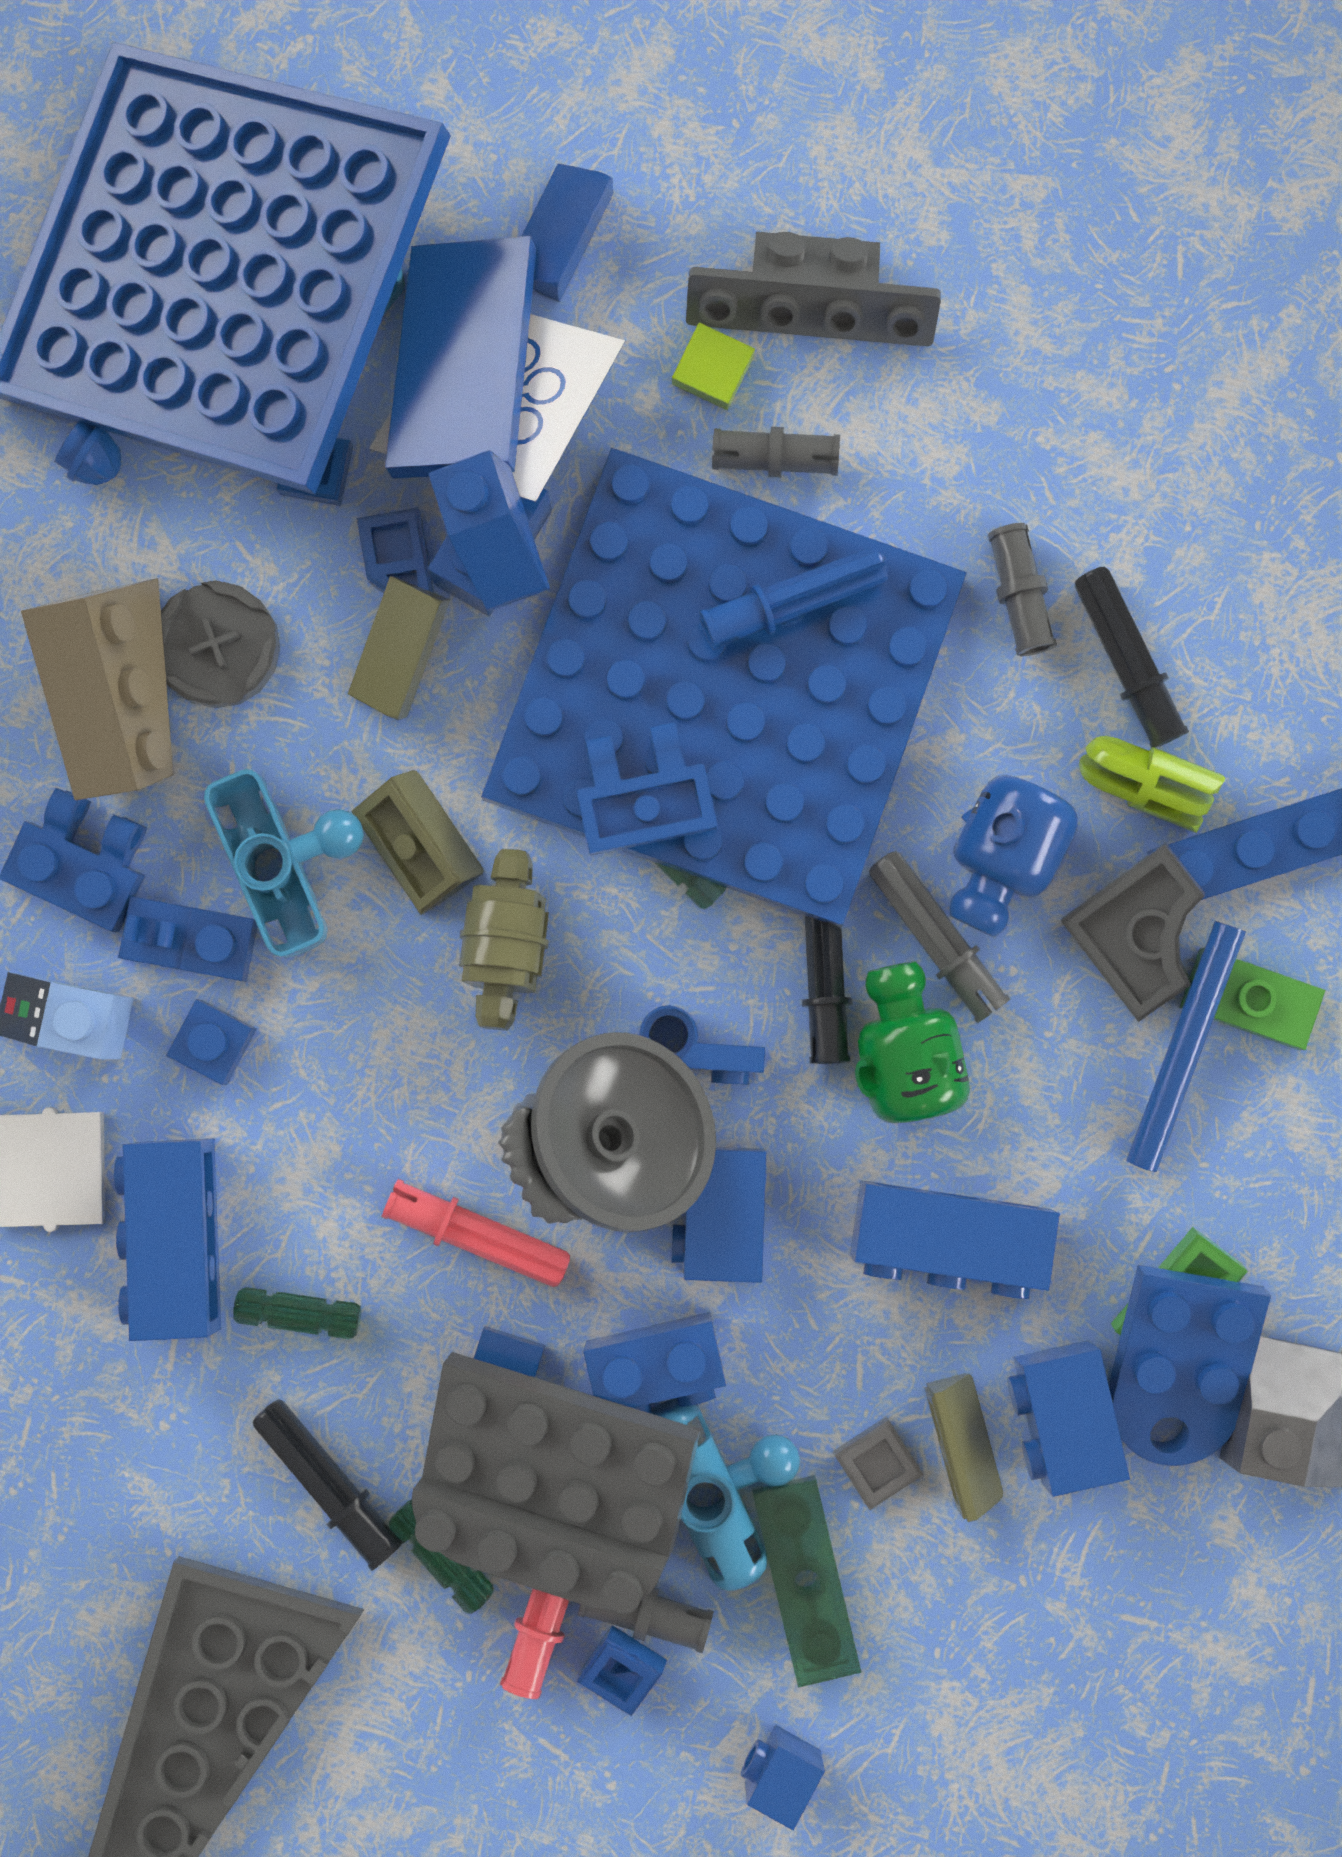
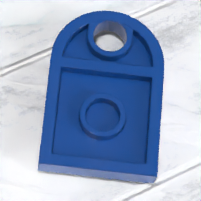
[1108,1265,1271,1466]

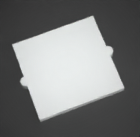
[0,1107,106,1232]

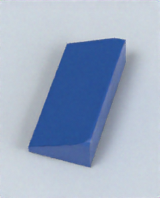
[521,163,614,302]

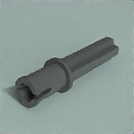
[869,851,1011,1023]

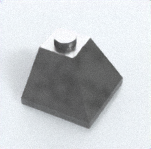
[1220,1336,1342,1487]

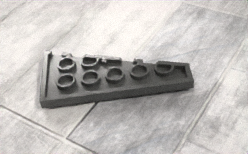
[88,1556,364,1857]

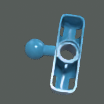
[204,769,364,958]
[651,1398,800,1591]

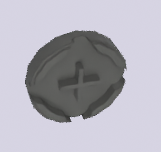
[161,580,280,708]

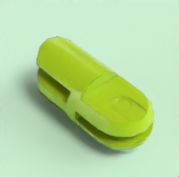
[1079,736,1226,833]

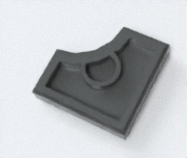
[1061,842,1205,1022]

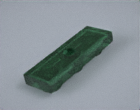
[752,1475,862,1688]

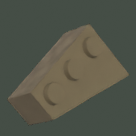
[21,578,174,800]

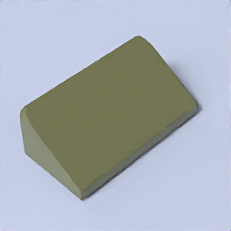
[348,576,450,720]
[351,770,484,915]
[924,1373,1003,1522]

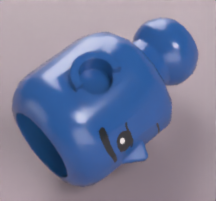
[949,775,1078,937]

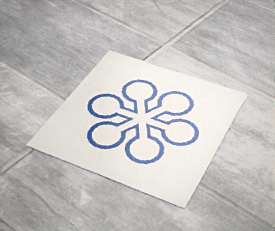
[369,314,625,502]

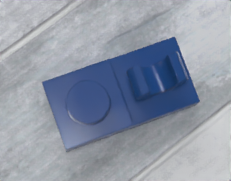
[118,896,258,982]

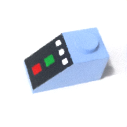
[0,972,134,1059]

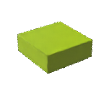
[672,322,755,411]

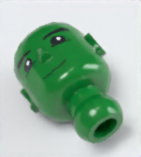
[855,961,970,1123]

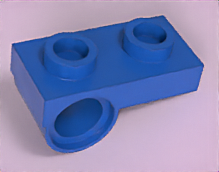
[639,1005,765,1085]

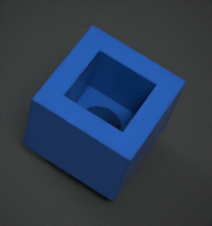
[741,1725,825,1831]

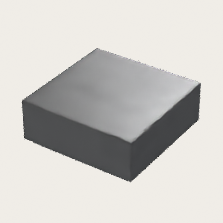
[833,1417,923,1510]

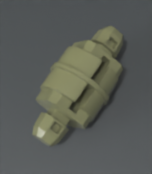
[459,849,549,1031]

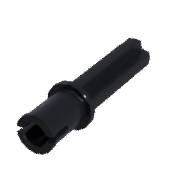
[1075,566,1189,748]
[802,916,852,1064]
[253,1399,404,1571]

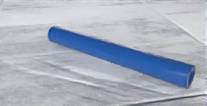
[1126,921,1246,1172]

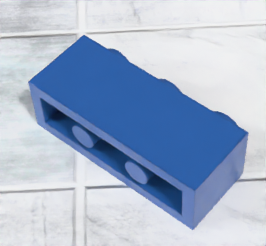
[114,1138,221,1341]
[850,1180,1060,1299]

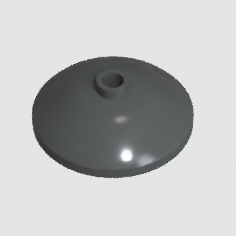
[531,1032,716,1232]

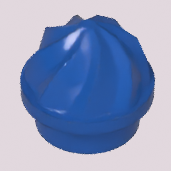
[54,421,121,485]

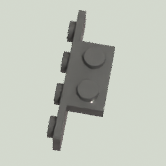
[686,231,941,346]

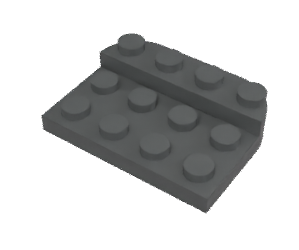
[412,1352,701,1614]

